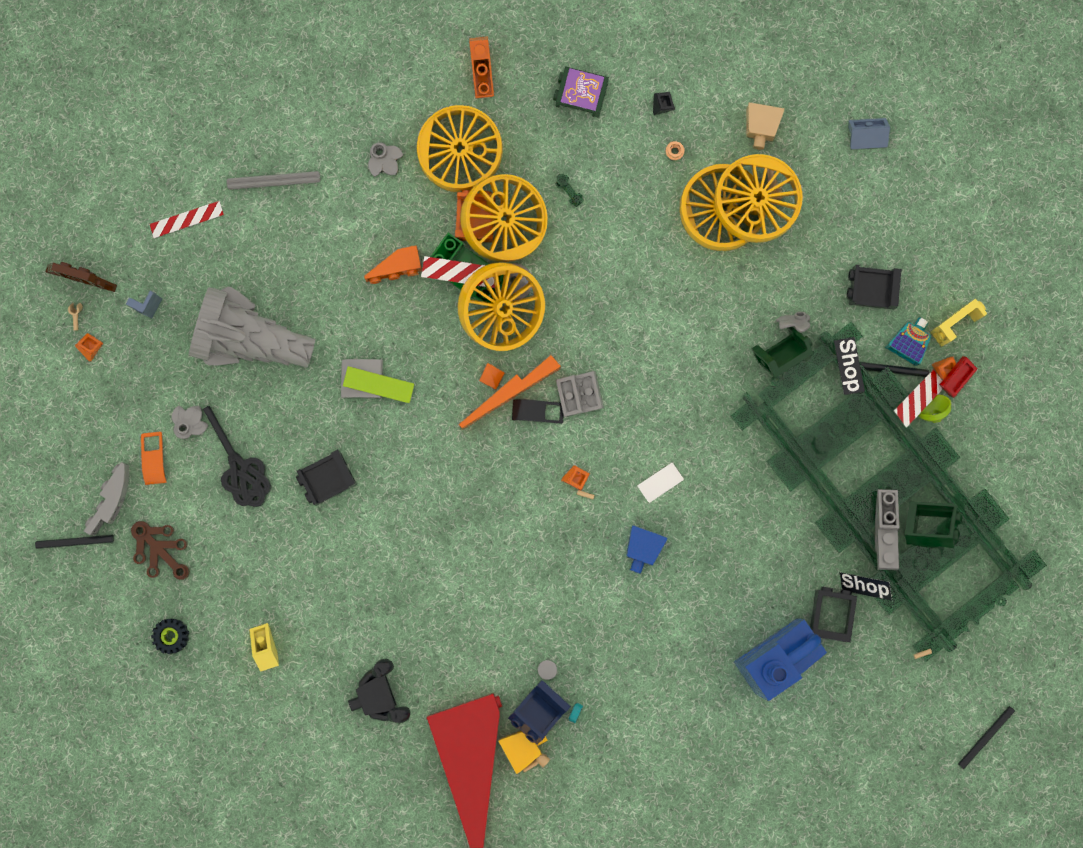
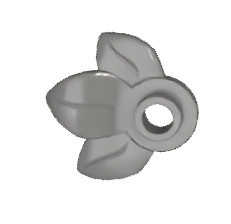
[368,143,403,177]
[776,312,810,333]
[171,406,208,439]

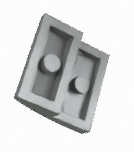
[341,359,383,398]
[556,371,604,417]

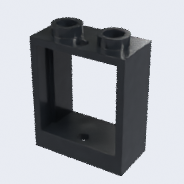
[810,586,857,643]

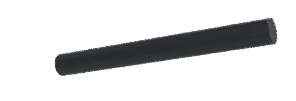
[859,362,929,377]
[35,535,114,549]
[958,706,1015,769]

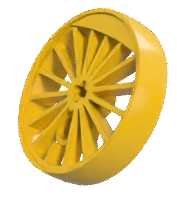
[417,105,503,192]
[714,154,803,243]
[680,164,766,251]
[460,174,548,262]
[458,263,545,351]

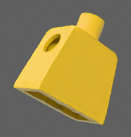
[498,731,548,774]

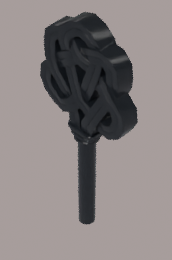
[203,406,272,507]

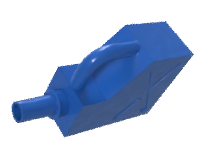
[734,618,827,701]

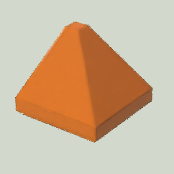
[75,333,103,362]
[932,356,956,380]
[479,363,505,390]
[561,465,590,490]

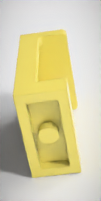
[930,299,987,347]

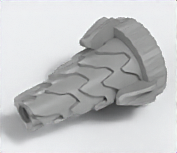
[189,287,316,368]

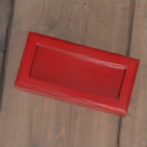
[939,356,978,398]

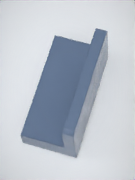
[848,118,890,149]
[126,291,162,319]

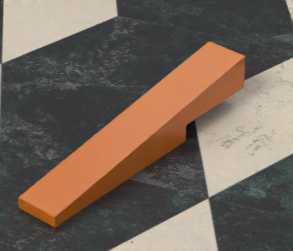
[459,355,561,430]

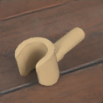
[68,303,83,330]
[523,753,550,772]

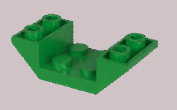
[430,232,510,307]

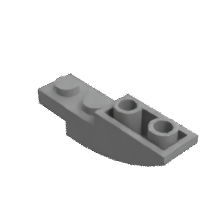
[84,462,129,536]
[875,489,899,570]

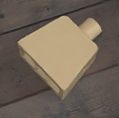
[746,102,784,150]

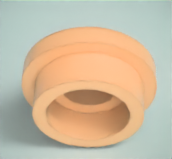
[666,141,685,160]

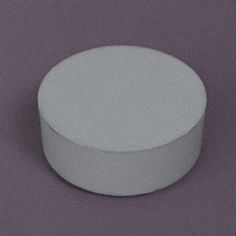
[538,660,557,680]

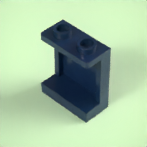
[508,680,571,745]

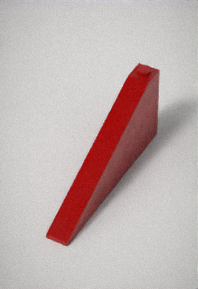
[427,693,502,848]

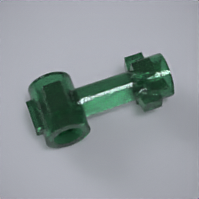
[555,174,584,207]

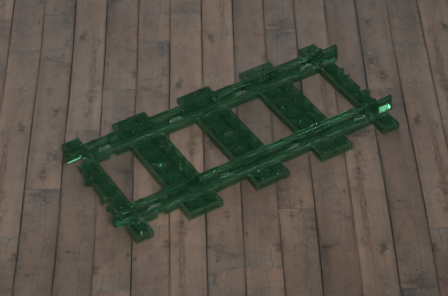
[730,322,1047,662]

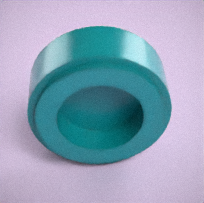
[569,703,583,723]

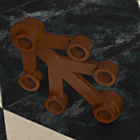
[131,521,190,580]

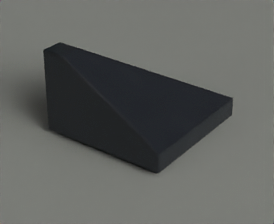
[653,92,675,115]

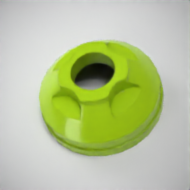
[918,394,952,423]

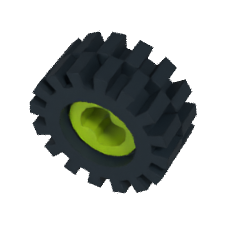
[151,619,189,654]

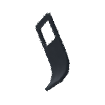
[512,399,564,424]

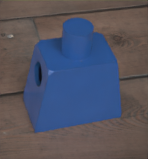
[626,525,667,574]

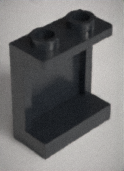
[846,264,902,310]
[296,449,357,506]

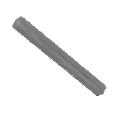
[227,171,321,190]

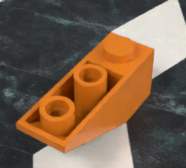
[469,36,494,98]
[364,245,422,284]

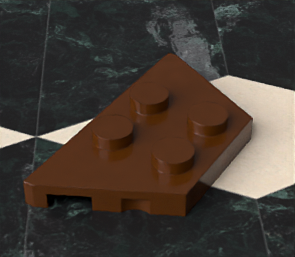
[45,262,117,292]

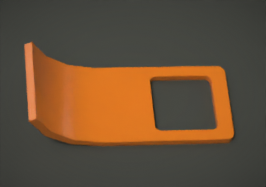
[141,432,167,485]

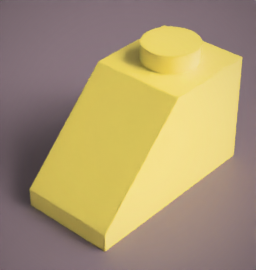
[250,623,279,672]

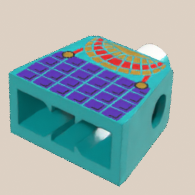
[885,317,931,366]

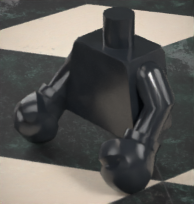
[348,658,411,724]

